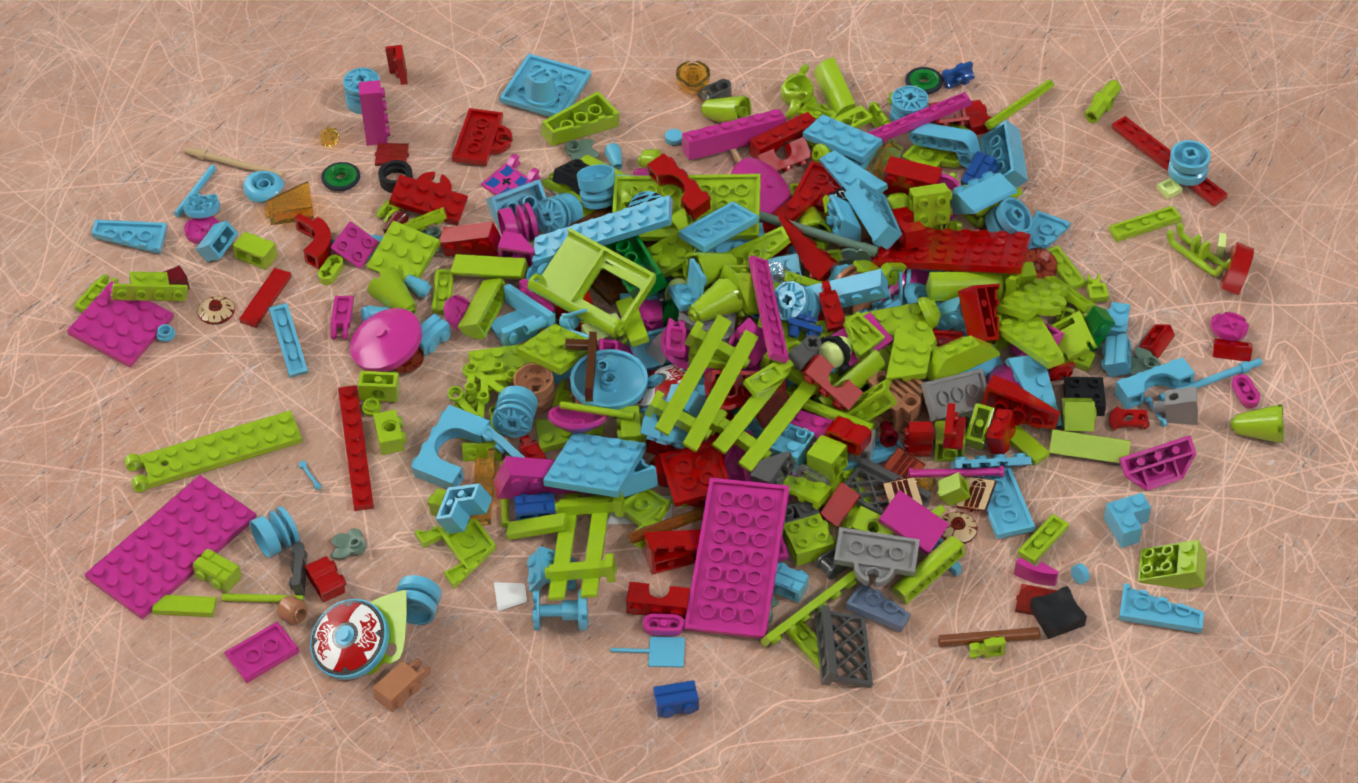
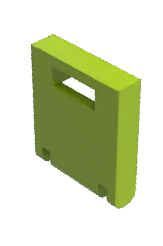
[1051,310,1097,363]

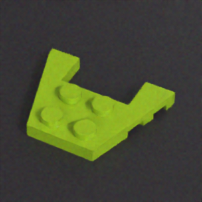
[647,208,694,278]
[589,489,671,549]
[414,518,496,589]

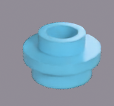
[156,324,175,342]

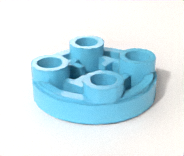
[183,193,220,218]

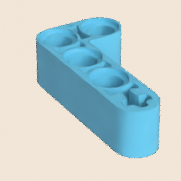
[909,123,981,168]

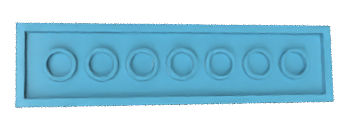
[532,195,673,267]

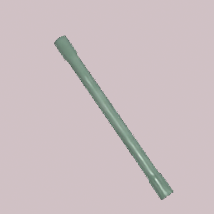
[760,211,879,257]

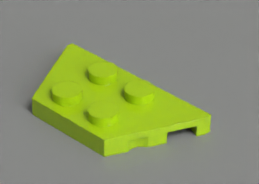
[886,328,932,383]

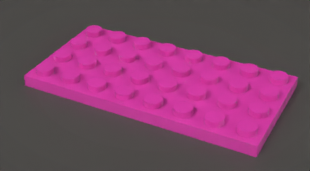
[85,475,257,619]
[684,478,790,639]

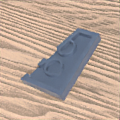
[845,583,910,632]

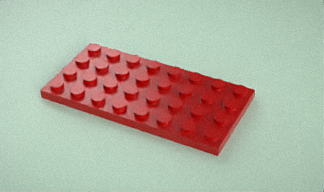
[873,228,1031,274]

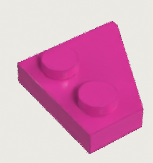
[734,318,767,369]

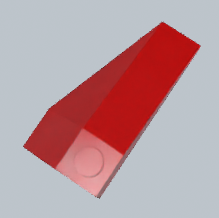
[778,215,841,281]
[704,370,786,410]
[982,375,1061,429]

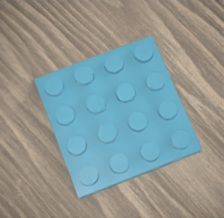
[500,53,592,117]
[543,433,646,498]

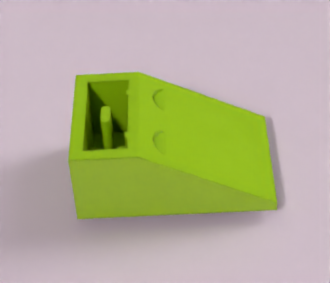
[719,264,759,315]
[1138,540,1207,589]

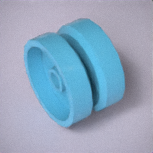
[1168,140,1211,186]
[985,197,1032,234]
[396,575,442,625]

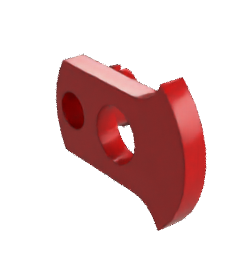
[1109,406,1150,431]

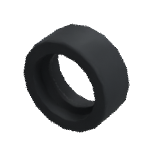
[378,160,413,193]

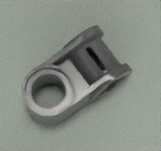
[697,79,732,102]
[788,335,821,372]
[815,546,849,580]

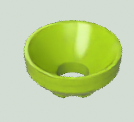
[917,297,942,330]

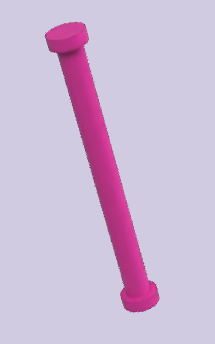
[908,466,1004,478]

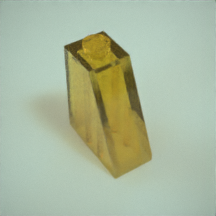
[265,181,314,225]

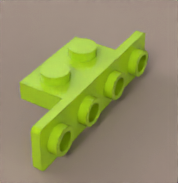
[111,271,188,301]

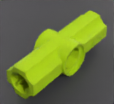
[1084,80,1122,123]

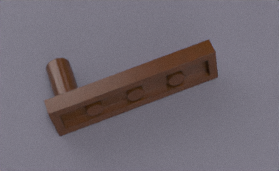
[565,331,597,402]

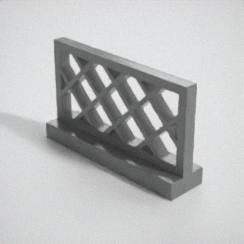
[844,457,931,515]
[814,605,873,688]

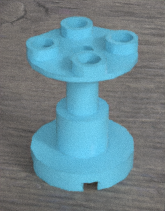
[533,590,588,631]

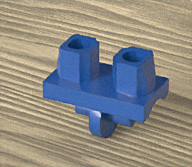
[942,61,975,89]
[788,310,823,339]

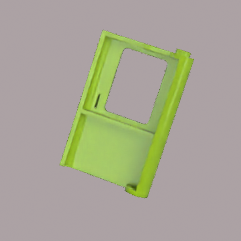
[527,227,656,338]

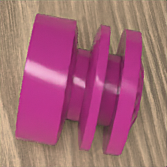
[497,202,538,242]

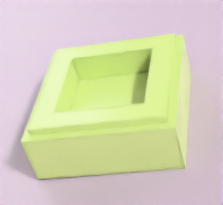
[1156,178,1183,199]
[1216,233,1227,259]

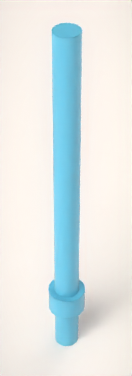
[1158,358,1263,401]

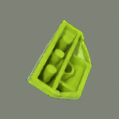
[926,336,1000,381]

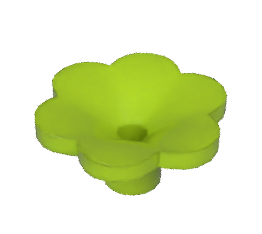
[620,181,638,204]

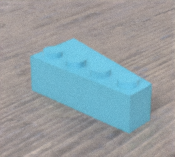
[844,178,902,250]

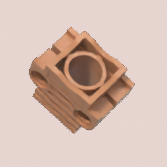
[867,371,927,435]

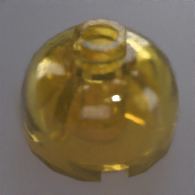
[676,61,710,95]

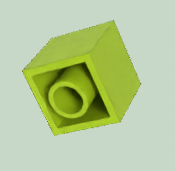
[1061,398,1097,431]
[933,420,965,462]
[806,435,848,484]

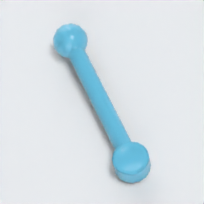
[1144,396,1167,427]
[299,461,322,490]

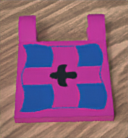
[481,154,540,195]

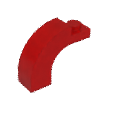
[294,213,332,270]
[1220,242,1254,295]

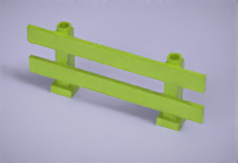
[644,314,759,452]
[709,340,819,472]
[545,491,625,601]

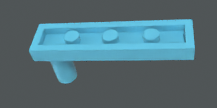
[504,284,556,335]
[269,303,308,378]

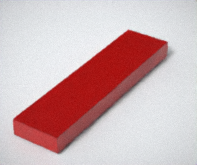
[239,268,292,328]

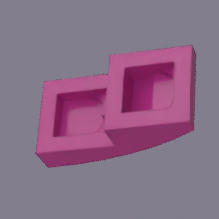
[1014,557,1059,586]

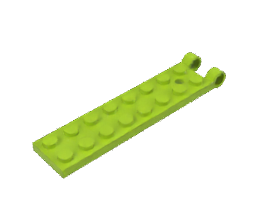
[124,410,303,493]

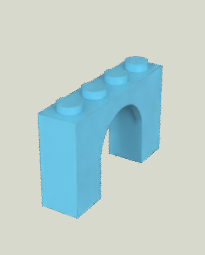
[411,405,491,489]

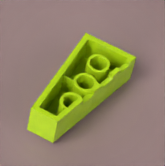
[541,91,620,146]

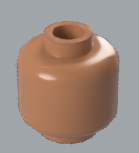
[277,595,308,625]

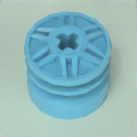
[343,68,380,114]
[890,86,929,133]
[577,164,615,209]
[534,193,583,234]
[774,281,821,323]
[492,385,538,438]
[249,506,300,558]

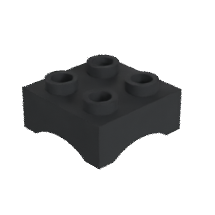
[552,159,589,195]
[1063,377,1106,416]
[1030,586,1087,639]

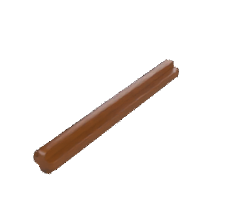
[628,506,705,544]
[938,627,1040,647]

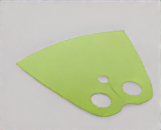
[365,590,407,675]

